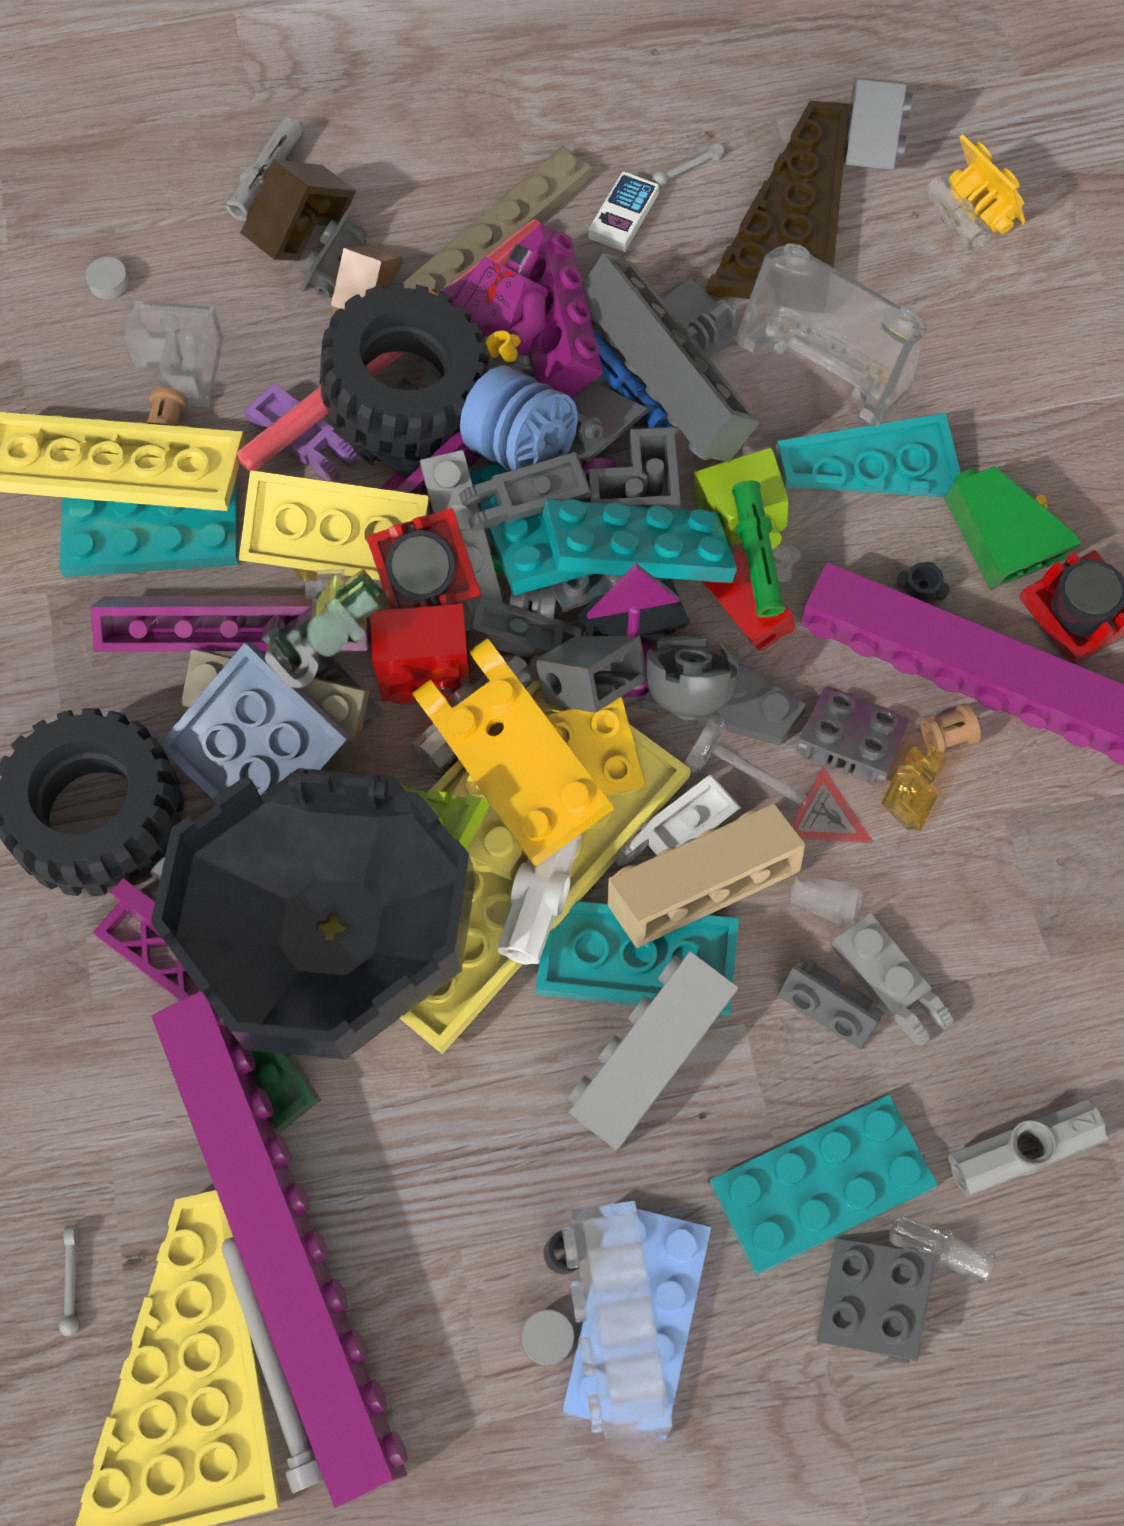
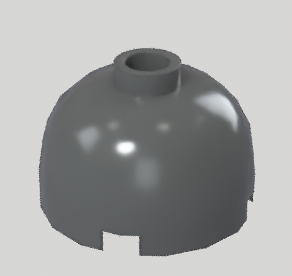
[646,636,740,721]

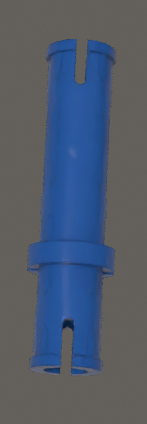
[594,332,672,428]

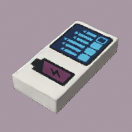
[588,171,659,253]

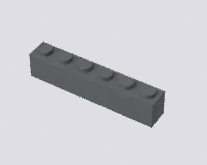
[582,253,760,462]

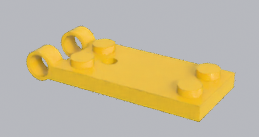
[412,638,614,867]

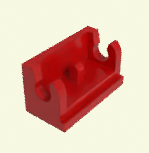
[701,548,796,651]

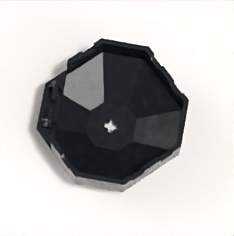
[150,768,476,1060]

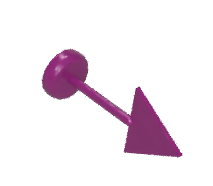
[587,563,680,697]

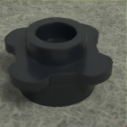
[897,562,950,603]

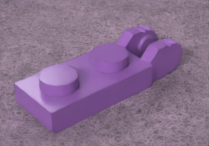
[244,383,358,482]

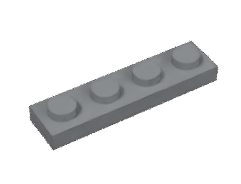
[420,450,503,633]

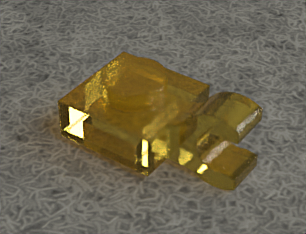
[881,747,945,831]

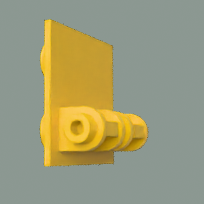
[949,134,1025,235]
[546,696,646,797]

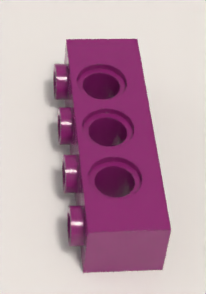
[508,224,603,398]

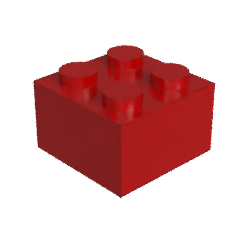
[370,604,471,704]

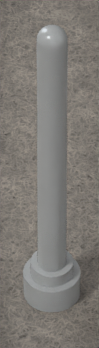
[221,1237,324,1494]

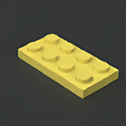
[239,470,430,580]

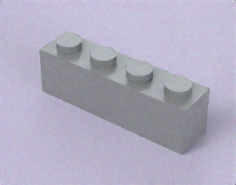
[567,951,739,1151]

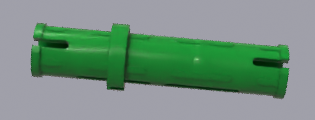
[732,480,786,617]

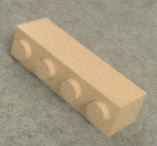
[608,804,805,948]

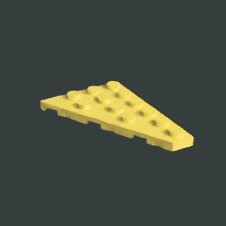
[76,1190,281,1526]

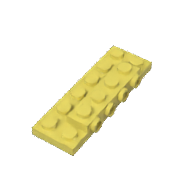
[0,412,246,511]

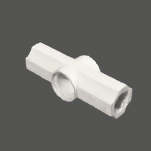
[497,833,583,965]

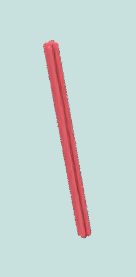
[237,219,541,472]

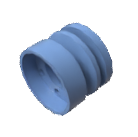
[460,365,578,471]

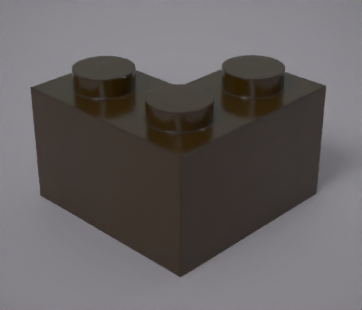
[240,159,356,261]

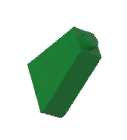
[944,466,1081,590]

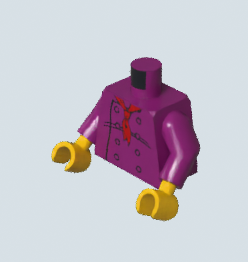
[428,243,548,362]

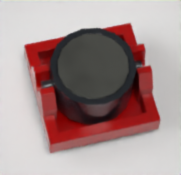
[366,508,482,610]
[1019,550,1124,665]

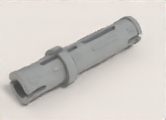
[225,116,304,221]

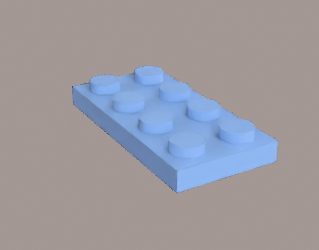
[562,1203,711,1440]

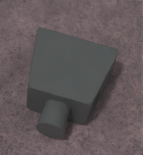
[529,635,647,713]

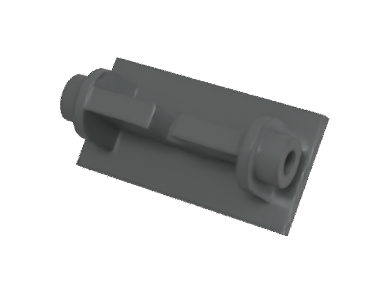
[300,211,367,298]
[778,959,884,1050]

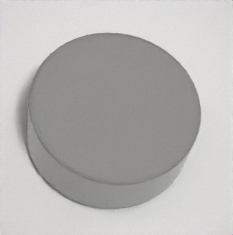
[85,257,129,299]
[522,1310,574,1366]

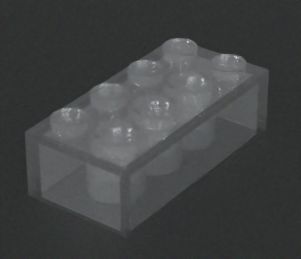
[562,1201,672,1445]

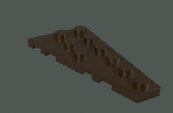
[706,100,849,307]

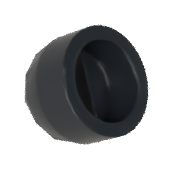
[544,1229,588,1275]

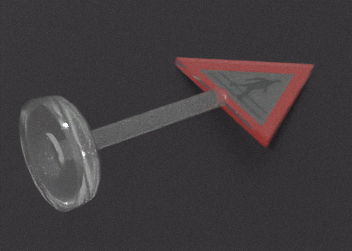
[684,712,873,843]

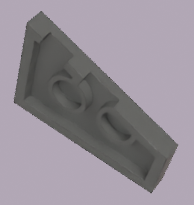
[641,634,807,746]

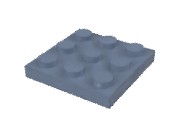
[160,642,352,801]

